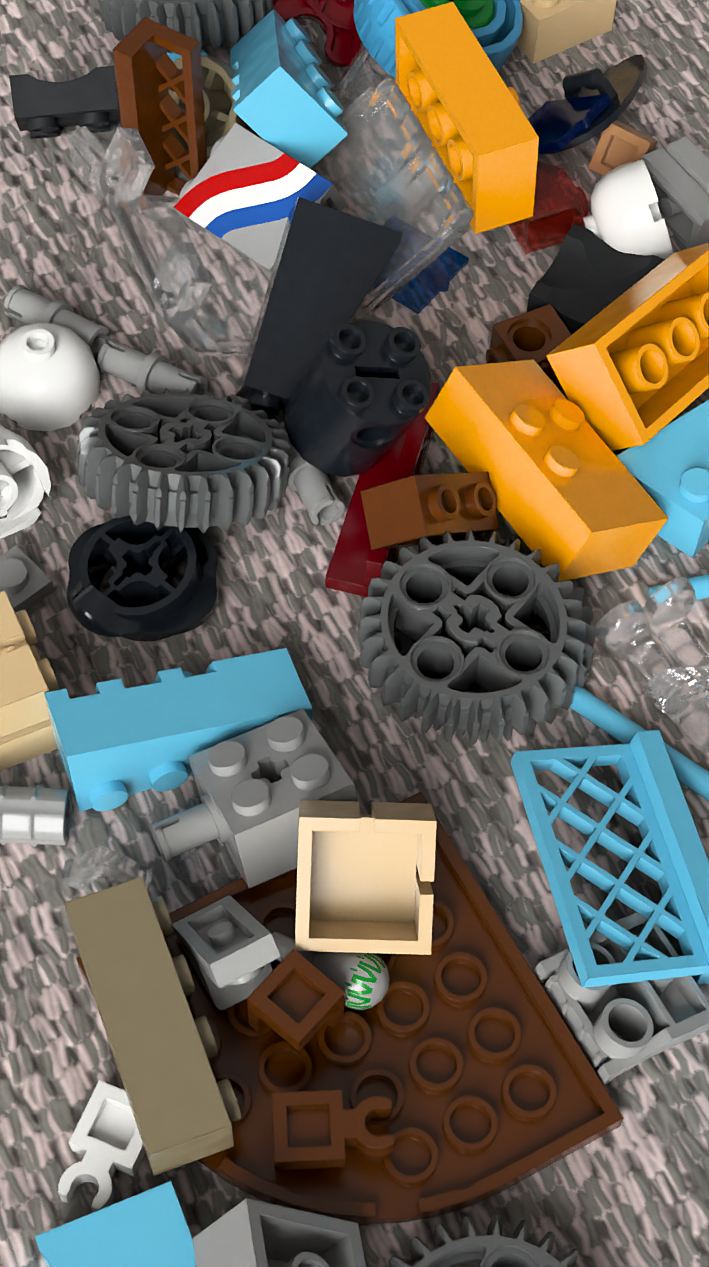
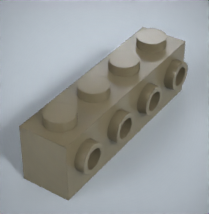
[64,877,242,1176]

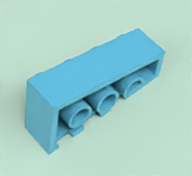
[230,9,349,169]
[616,400,709,558]
[44,648,312,812]

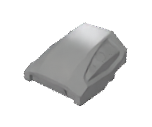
[533,912,709,1086]

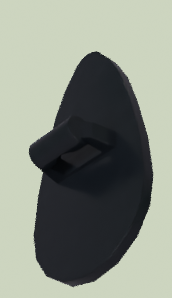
[535,54,647,155]

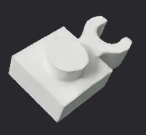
[58,1080,146,1212]

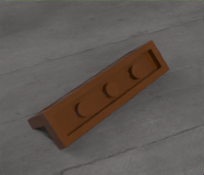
[113,17,207,212]

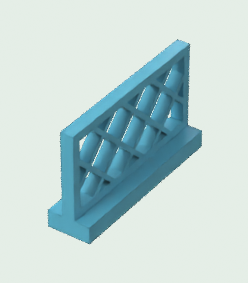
[510,730,709,988]

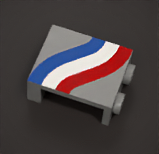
[173,122,346,280]

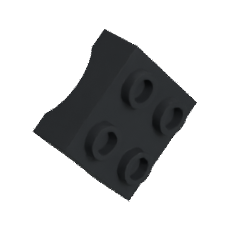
[9,66,119,139]
[527,224,665,335]

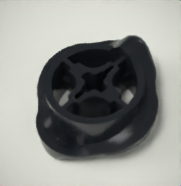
[67,515,218,642]

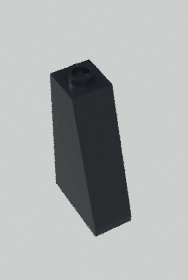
[236,197,403,415]

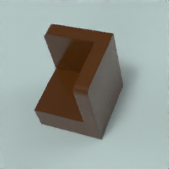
[247,949,345,1052]

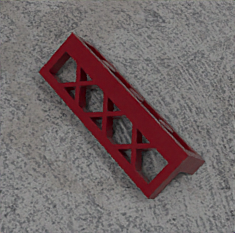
[325,382,440,597]

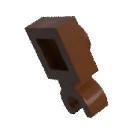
[272,1089,395,1170]

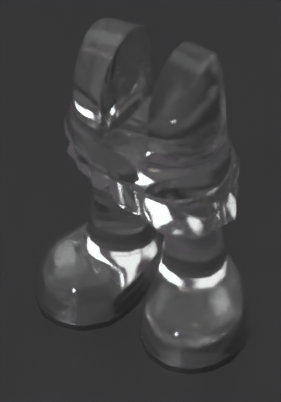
[595,577,709,755]

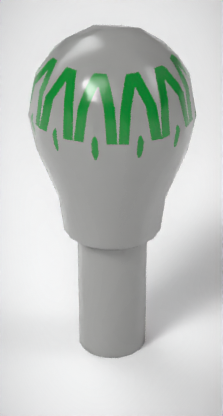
[272,931,390,1010]

